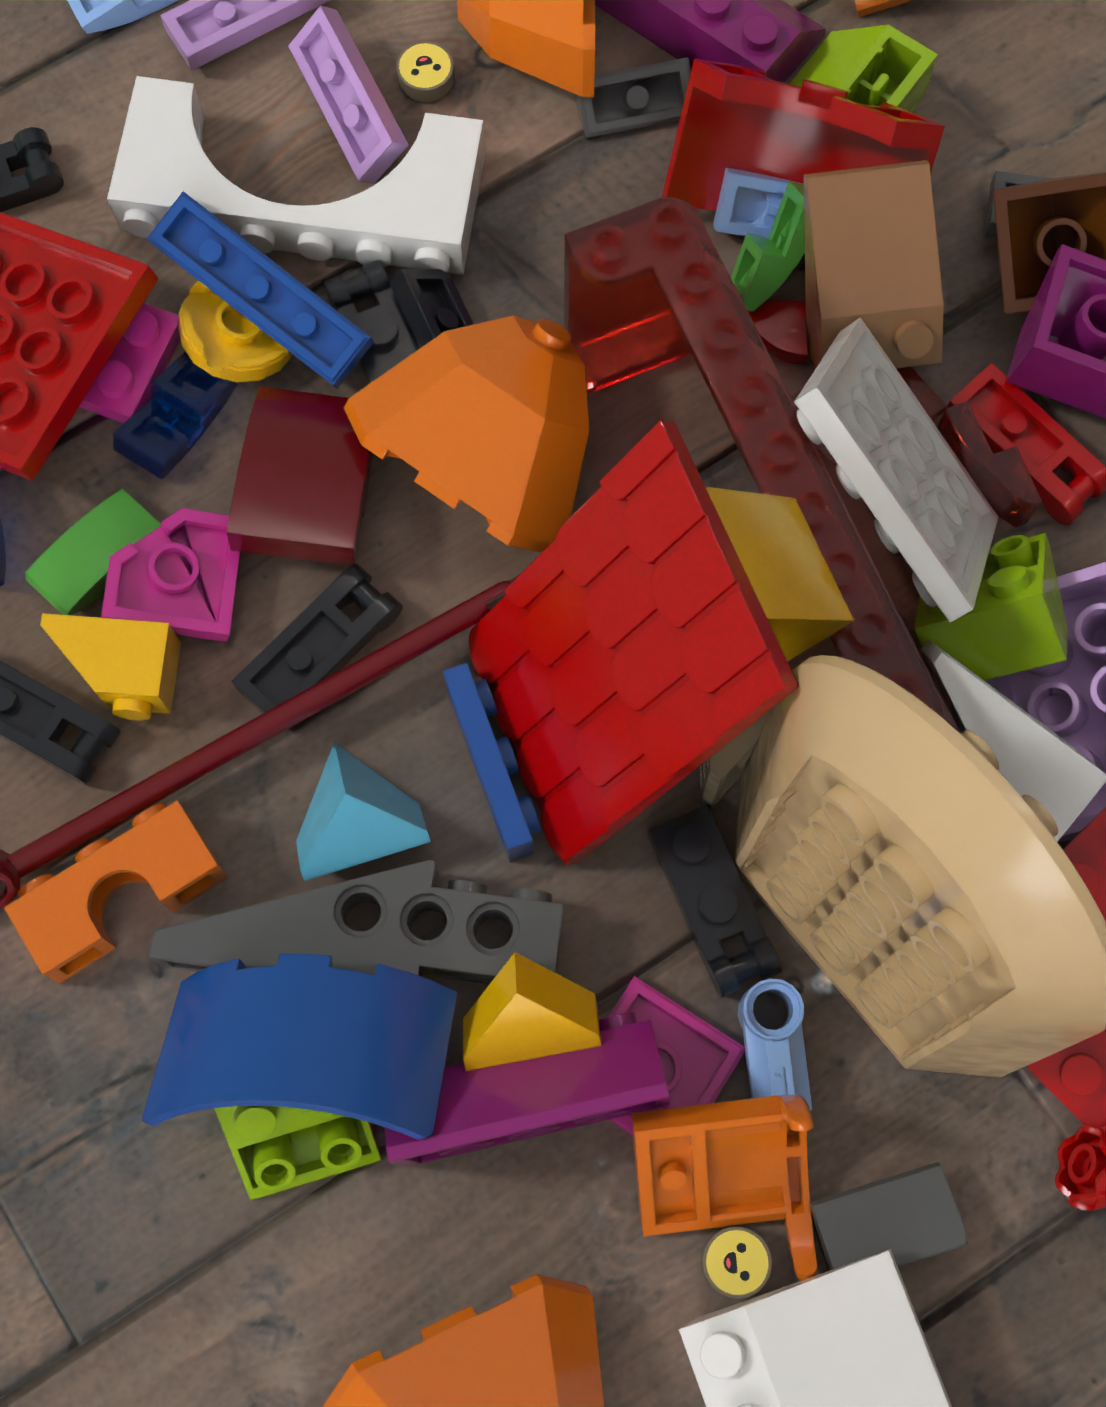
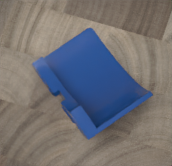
[142,954,457,1140]

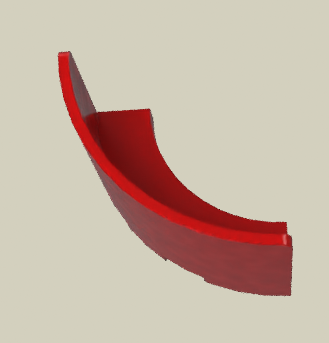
[662,59,945,211]

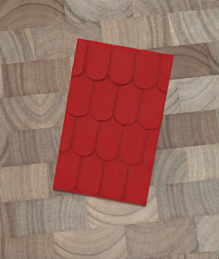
[468,420,854,866]

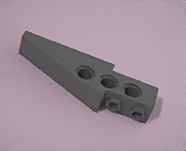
[149,860,564,984]

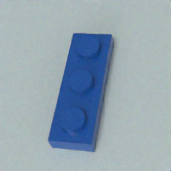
[443,663,541,862]

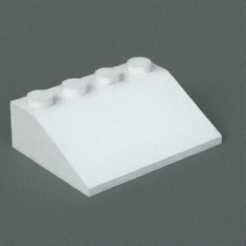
[679,1249,952,1407]

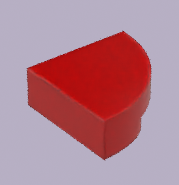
[744,301,808,364]

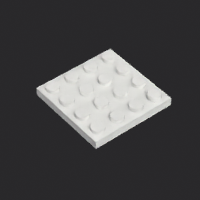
[794,317,998,622]

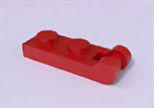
[945,363,1106,525]

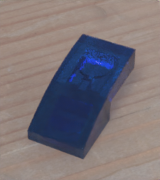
[113,351,237,479]

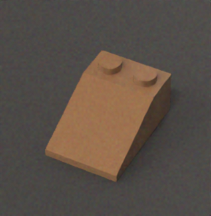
[804,160,944,368]

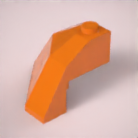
[457,0,595,97]
[344,315,589,553]
[322,1274,604,1407]

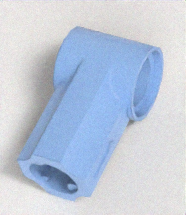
[737,978,812,1110]

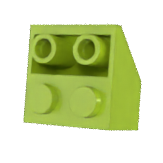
[790,24,938,112]
[914,533,1068,692]
[214,1106,381,1201]

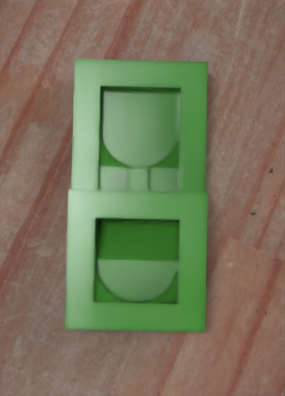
[727,181,805,312]
[25,489,161,616]

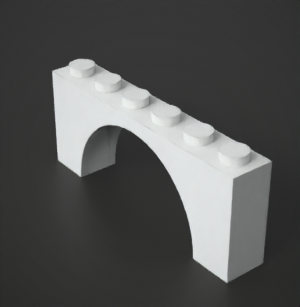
[107,76,485,275]

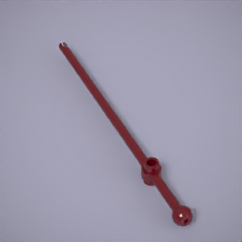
[0,581,512,908]

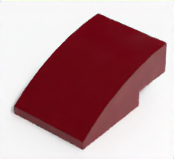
[226,386,373,566]

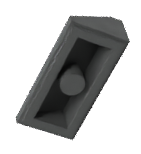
[574,57,691,138]
[809,1162,968,1270]

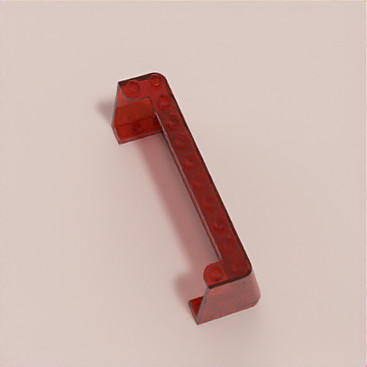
[564,197,960,733]

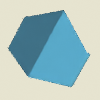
[296,742,431,881]

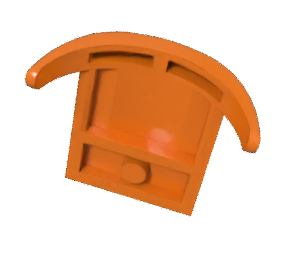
[631,1095,817,1280]

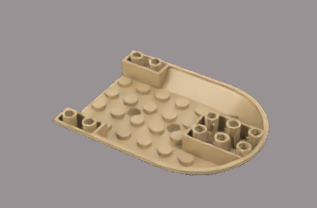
[733,655,1106,1078]

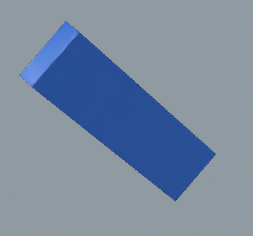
[146,191,374,389]

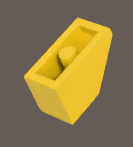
[40,613,181,721]

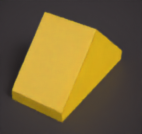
[463,952,602,1071]

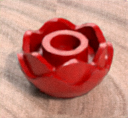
[1055,1125,1106,1211]

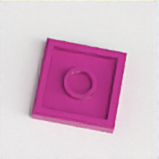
[609,976,745,1136]

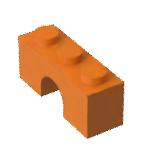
[4,800,228,984]

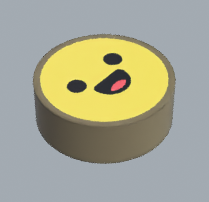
[396,41,455,102]
[701,1227,772,1299]

